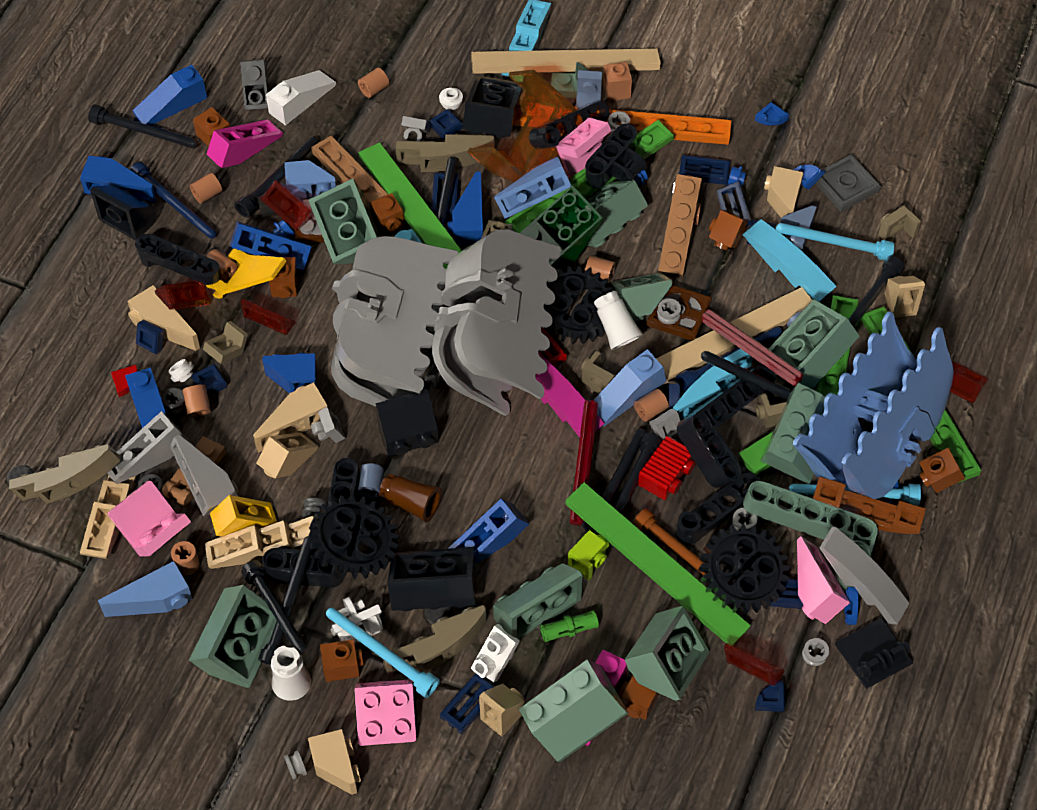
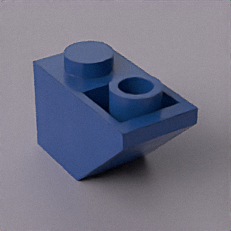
[263,353,317,394]

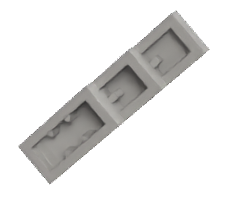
[819,527,909,625]

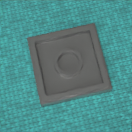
[815,154,881,212]

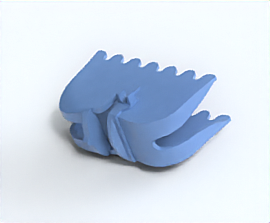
[793,312,954,499]

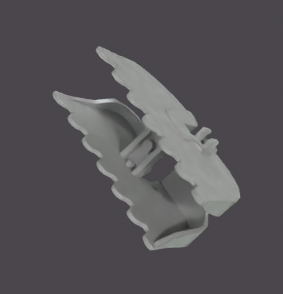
[432,229,561,416]
[331,236,458,406]

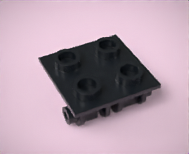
[834,618,914,689]

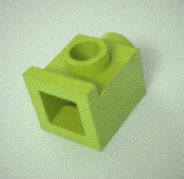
[568,530,609,581]

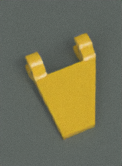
[206,249,286,299]

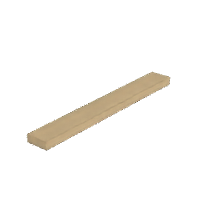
[471,49,661,74]
[656,287,812,388]

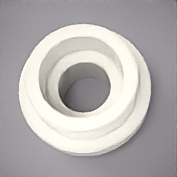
[439,88,463,110]
[169,359,194,382]

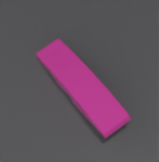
[535,352,604,438]

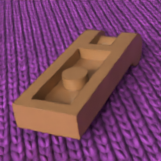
[161,436,226,506]

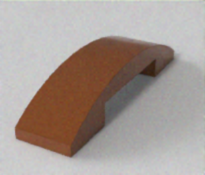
[813,477,926,534]

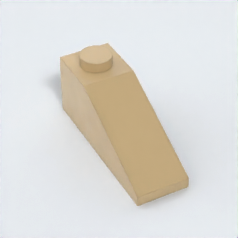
[128,285,200,351]
[253,383,328,452]

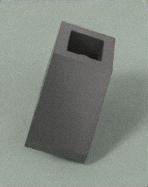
[240,59,268,110]

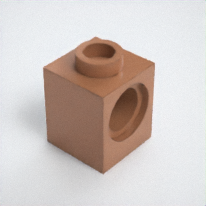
[603,62,632,101]

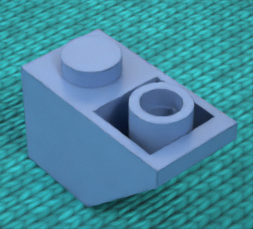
[285,160,336,201]

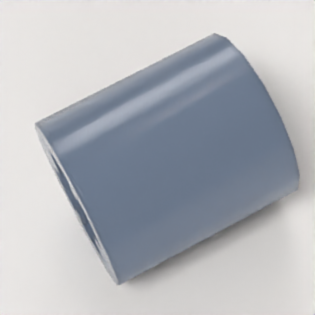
[357,464,385,499]

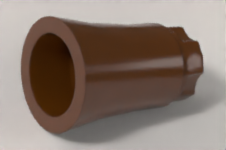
[379,474,442,523]

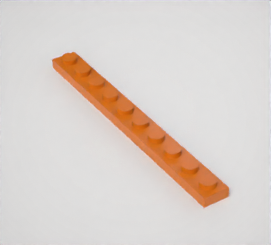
[514,102,731,145]

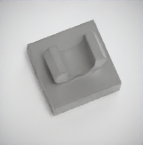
[401,116,431,142]
[311,407,345,443]
[649,408,681,440]

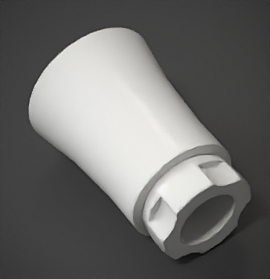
[594,291,644,350]
[271,646,311,701]

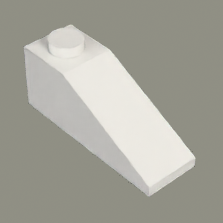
[266,70,336,126]

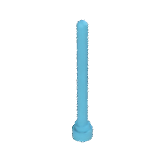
[776,223,894,261]
[789,483,921,505]
[326,608,440,698]

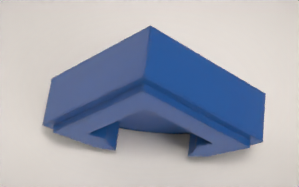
[755,102,789,125]
[794,164,825,189]
[844,587,858,625]

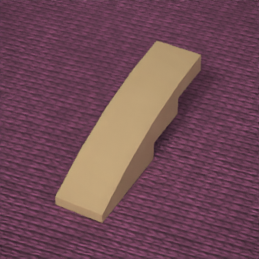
[80,474,139,559]
[205,516,314,569]

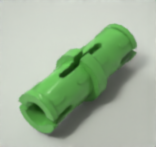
[540,610,599,642]

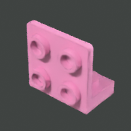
[556,118,611,178]
[108,481,191,556]
[355,679,416,746]

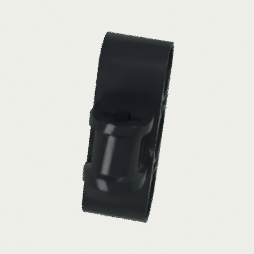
[585,124,647,189]

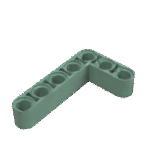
[743,481,878,593]

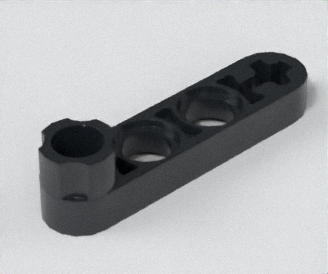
[529,101,609,149]
[135,234,222,285]
[676,472,761,545]

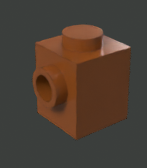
[193,107,230,147]
[370,193,404,237]
[709,210,749,250]
[269,257,298,298]
[919,448,965,493]
[320,639,364,682]
[618,676,660,720]

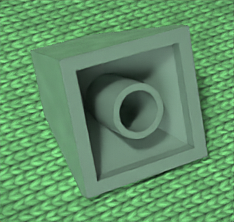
[611,272,672,321]

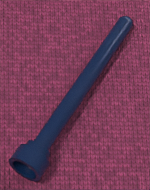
[130,161,216,239]
[676,327,782,393]

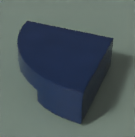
[668,380,680,410]
[755,681,784,712]

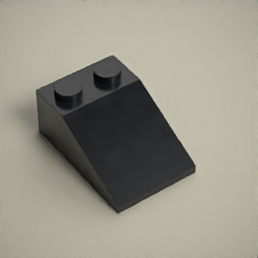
[463,75,523,138]

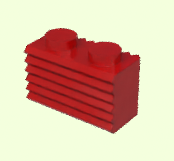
[638,435,696,500]

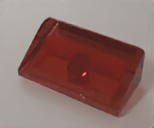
[260,180,314,231]
[155,281,211,310]
[241,299,296,335]
[950,360,988,403]
[724,643,785,686]

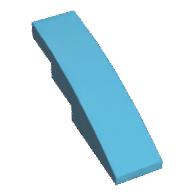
[502,0,551,80]
[743,219,836,302]
[673,349,753,420]

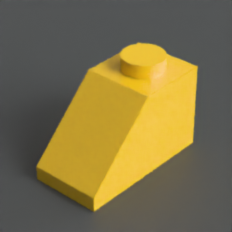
[210,495,277,537]

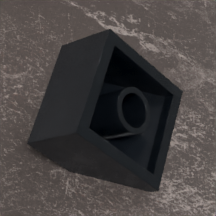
[90,185,156,241]
[376,389,439,457]

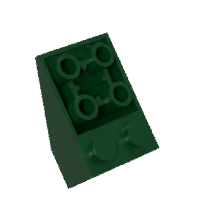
[520,185,604,272]

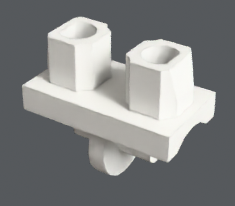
[330,597,383,644]
[471,624,520,683]

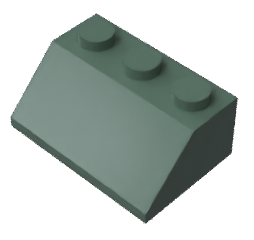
[308,179,381,265]
[586,180,648,248]
[769,299,860,389]
[760,383,825,484]
[493,563,582,639]
[189,585,277,688]
[625,606,710,701]
[519,660,628,762]

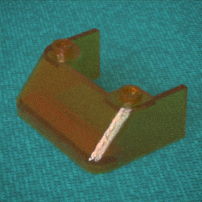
[467,70,578,182]

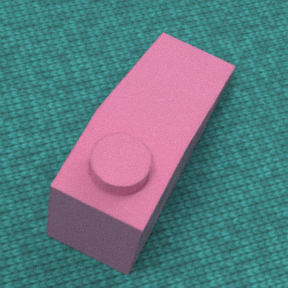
[797,537,850,624]

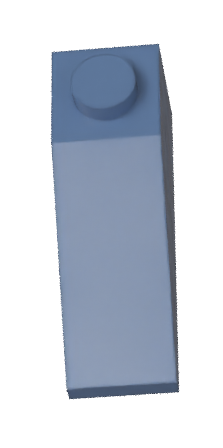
[494,157,571,219]
[594,349,666,427]
[98,561,192,617]

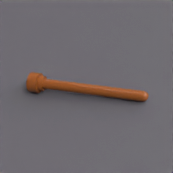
[633,508,733,585]

